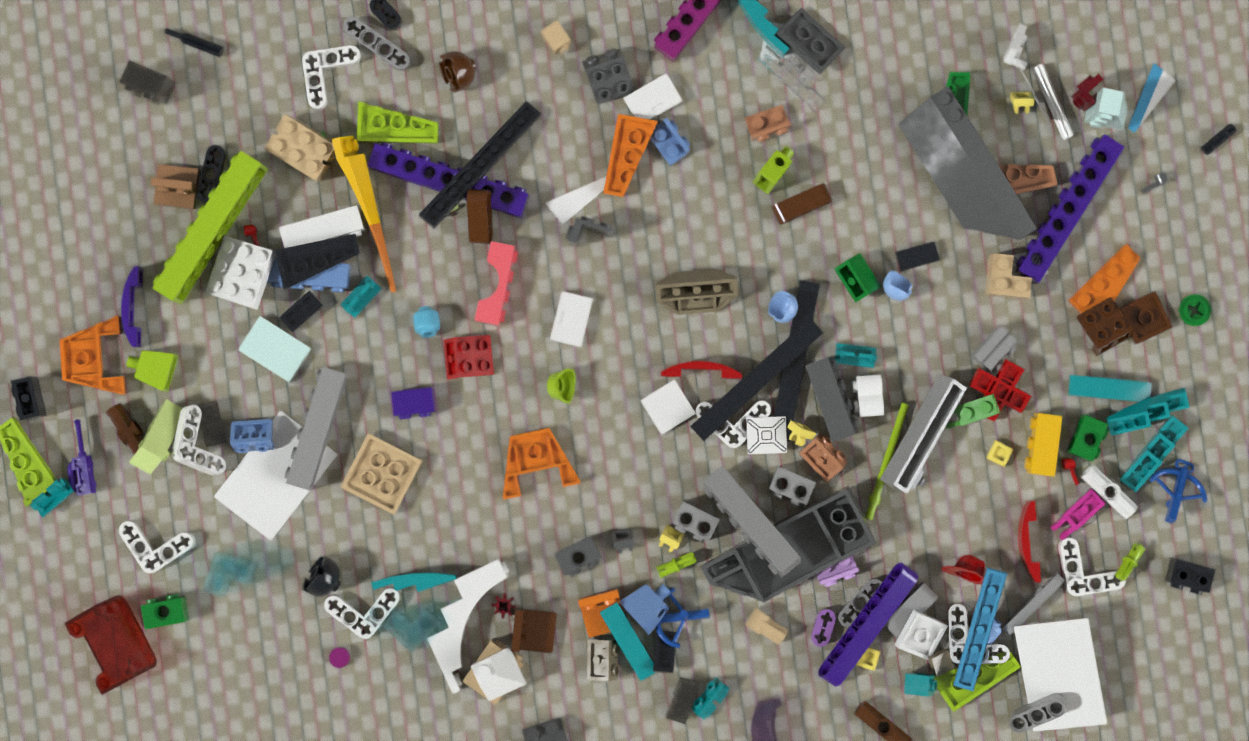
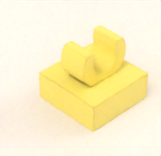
[1010,91,1035,114]
[787,421,816,446]
[659,524,684,552]

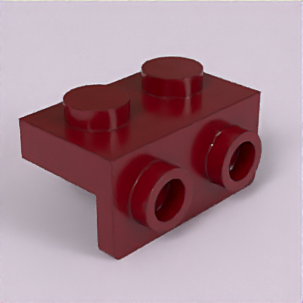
[1071,73,1104,111]

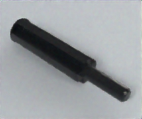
[164,28,224,58]

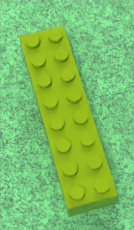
[152,150,269,304]

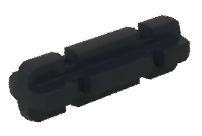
[1201,124,1237,155]

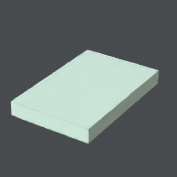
[238,316,312,382]

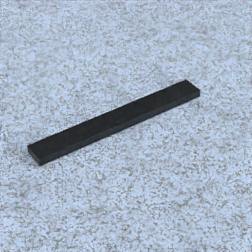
[419,101,541,229]
[773,280,820,442]
[690,318,824,441]

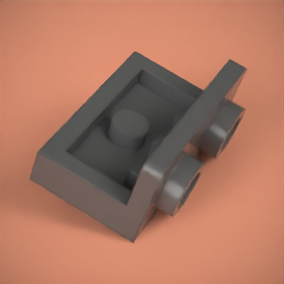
[522,717,568,741]

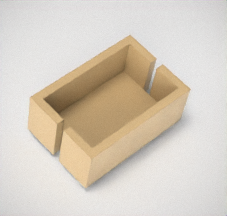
[264,114,336,181]

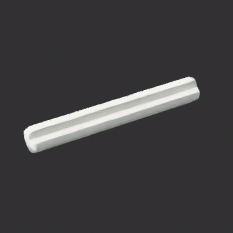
[1033,64,1073,140]

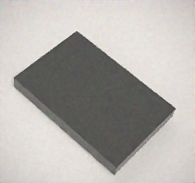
[775,8,846,75]

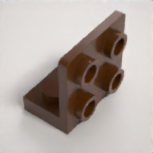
[1076,297,1133,357]
[511,608,557,653]

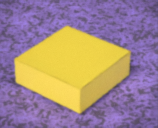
[986,440,1014,467]
[856,647,880,671]

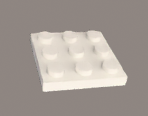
[205,236,276,310]

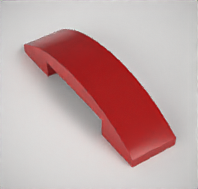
[660,361,742,379]
[1018,500,1041,583]

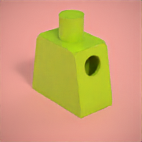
[752,146,794,194]
[126,350,179,392]

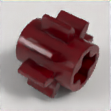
[491,593,517,619]

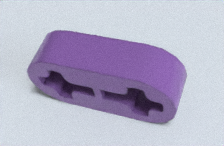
[811,608,836,647]

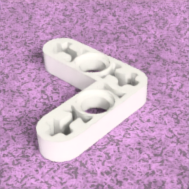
[302,45,361,110]
[695,401,771,448]
[171,405,226,475]
[119,521,195,573]
[1058,538,1126,596]
[324,588,401,639]
[948,604,1010,664]

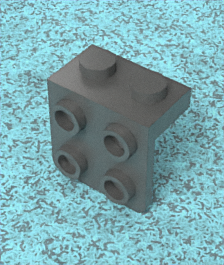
[582,48,634,104]
[566,216,615,248]

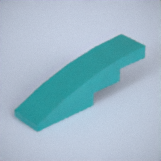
[737,0,789,58]
[1068,375,1152,402]
[1107,388,1190,436]
[1120,414,1189,492]
[371,572,458,592]
[600,602,656,681]

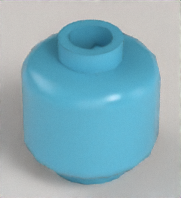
[413,306,440,338]

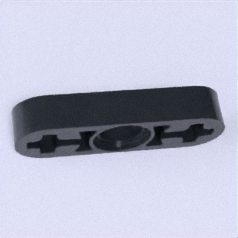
[197,145,226,203]

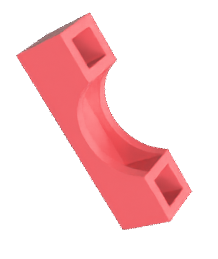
[475,241,518,326]

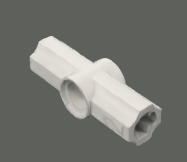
[1081,464,1138,519]

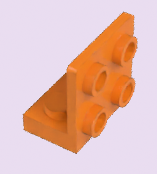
[578,588,624,638]

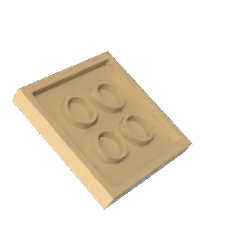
[340,433,423,515]

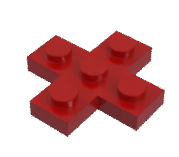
[968,359,1032,422]

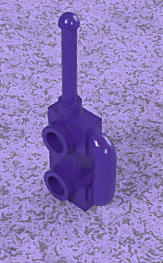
[67,419,97,496]

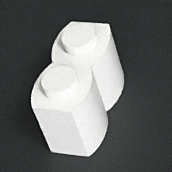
[851,375,884,417]

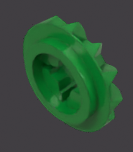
[1178,294,1211,327]

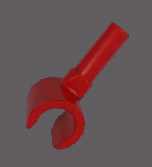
[244,225,260,246]
[1061,458,1080,485]

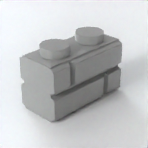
[971,325,1018,372]

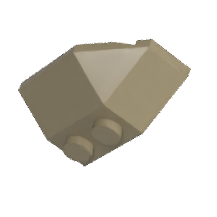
[656,269,738,315]

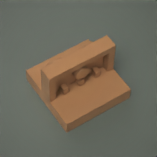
[150,164,200,210]

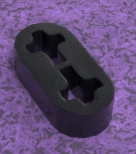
[369,0,402,31]

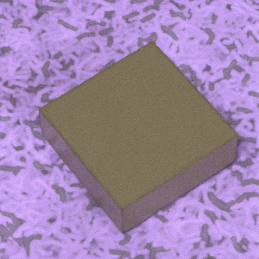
[928,649,954,677]

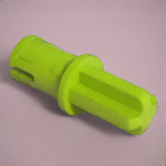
[1115,543,1146,581]
[656,552,697,578]

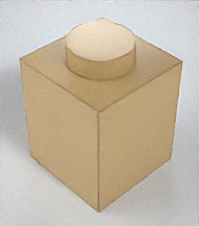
[540,20,571,55]

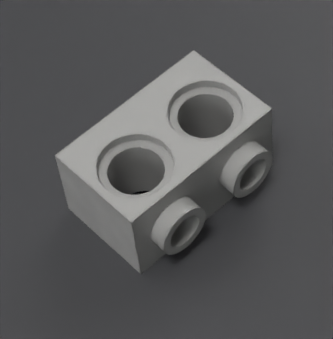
[768,467,816,507]
[672,501,720,543]

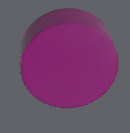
[329,647,350,668]

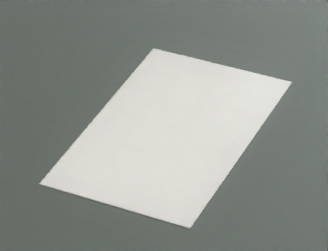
[214,410,338,541]
[1014,618,1107,732]

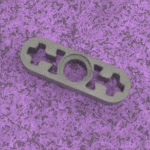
[837,578,882,627]

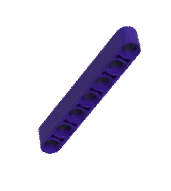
[818,562,918,687]

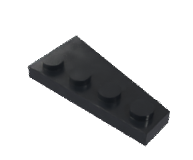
[275,234,360,290]

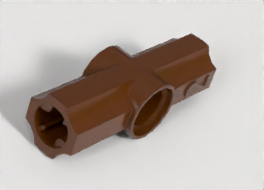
[106,403,144,455]
[854,700,913,741]

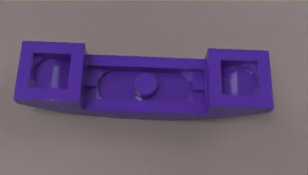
[121,266,144,348]

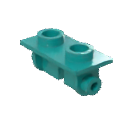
[340,275,382,318]
[834,343,877,368]
[30,478,74,518]
[691,677,730,720]

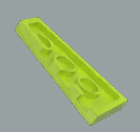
[357,101,439,144]
[0,417,57,507]
[934,650,1021,712]

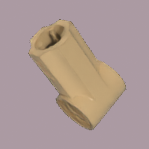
[745,608,788,645]

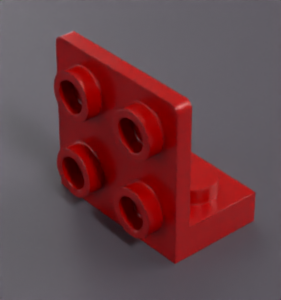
[444,335,494,380]

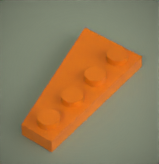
[603,114,658,197]
[1068,244,1140,314]

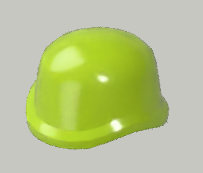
[547,368,576,404]

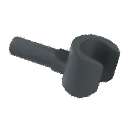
[1141,172,1168,194]

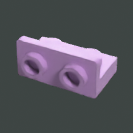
[816,555,859,587]

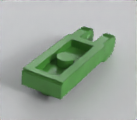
[945,394,1000,430]

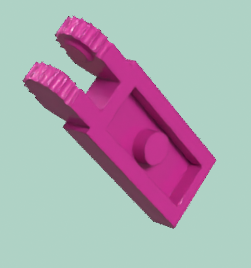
[1050,488,1106,540]

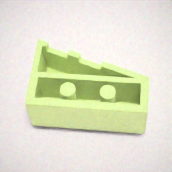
[129,399,182,474]

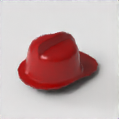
[941,555,985,585]

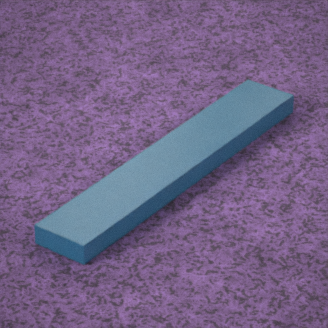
[953,567,1007,691]

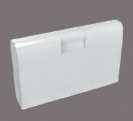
[623,73,682,120]
[550,291,593,347]

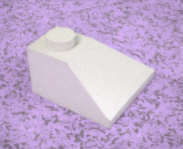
[471,646,526,701]

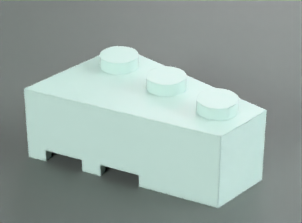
[1084,88,1128,131]

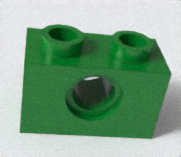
[1066,415,1108,462]
[141,594,189,630]

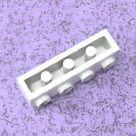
[279,205,366,248]

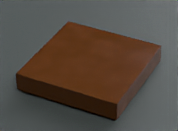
[1119,291,1172,345]

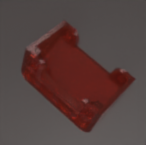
[64,595,157,695]

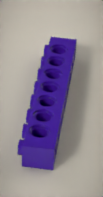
[1015,134,1125,284]
[367,142,529,219]

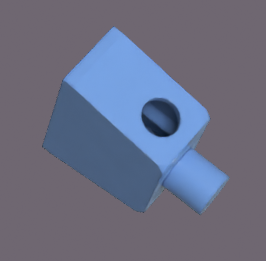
[619,584,671,635]

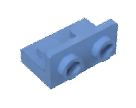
[650,118,691,167]
[230,419,274,454]

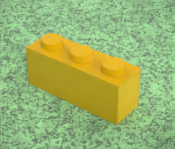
[1024,413,1063,477]

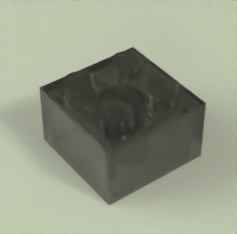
[120,60,176,106]

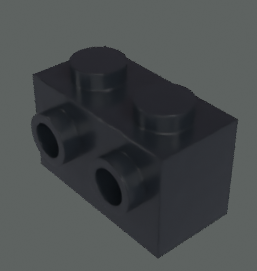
[11,376,47,421]
[1165,558,1216,595]

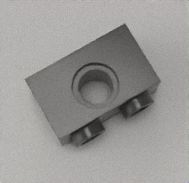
[554,535,602,577]

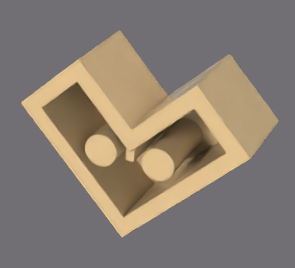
[985,253,1032,300]

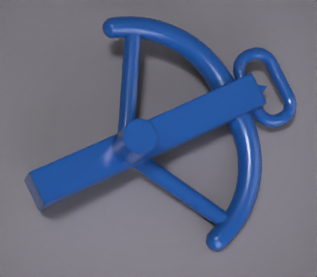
[1150,459,1208,524]
[655,587,710,648]

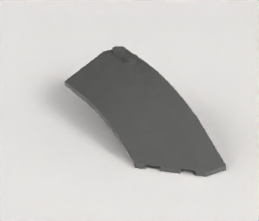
[898,86,1037,240]
[700,485,876,603]

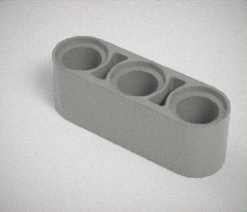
[885,582,938,637]
[1009,693,1066,733]

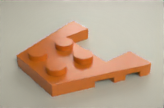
[59,316,126,395]
[503,428,581,500]

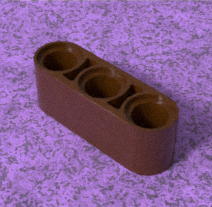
[771,183,832,225]
[467,189,493,245]

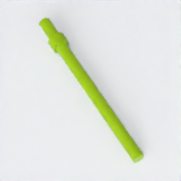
[865,403,909,520]

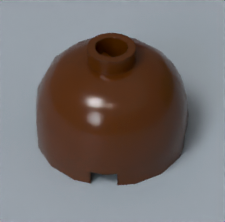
[439,51,476,93]

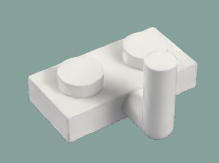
[1003,23,1028,70]

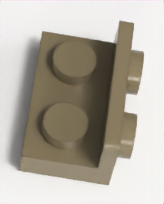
[587,639,620,682]

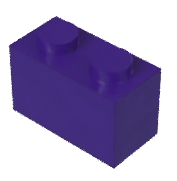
[391,387,436,420]

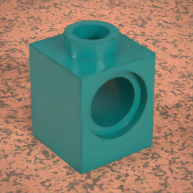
[904,672,937,697]

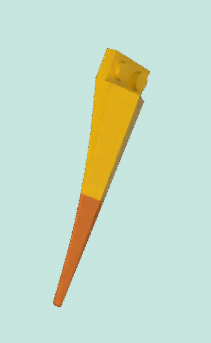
[332,135,397,293]

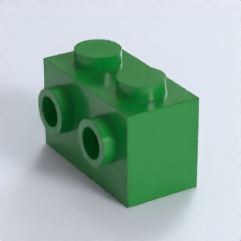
[834,253,882,303]

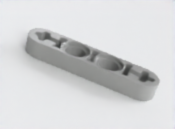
[343,17,411,71]
[1001,572,1064,635]

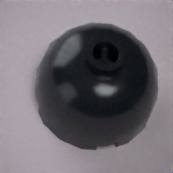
[302,555,341,597]

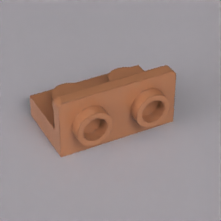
[744,104,791,143]
[799,433,848,483]

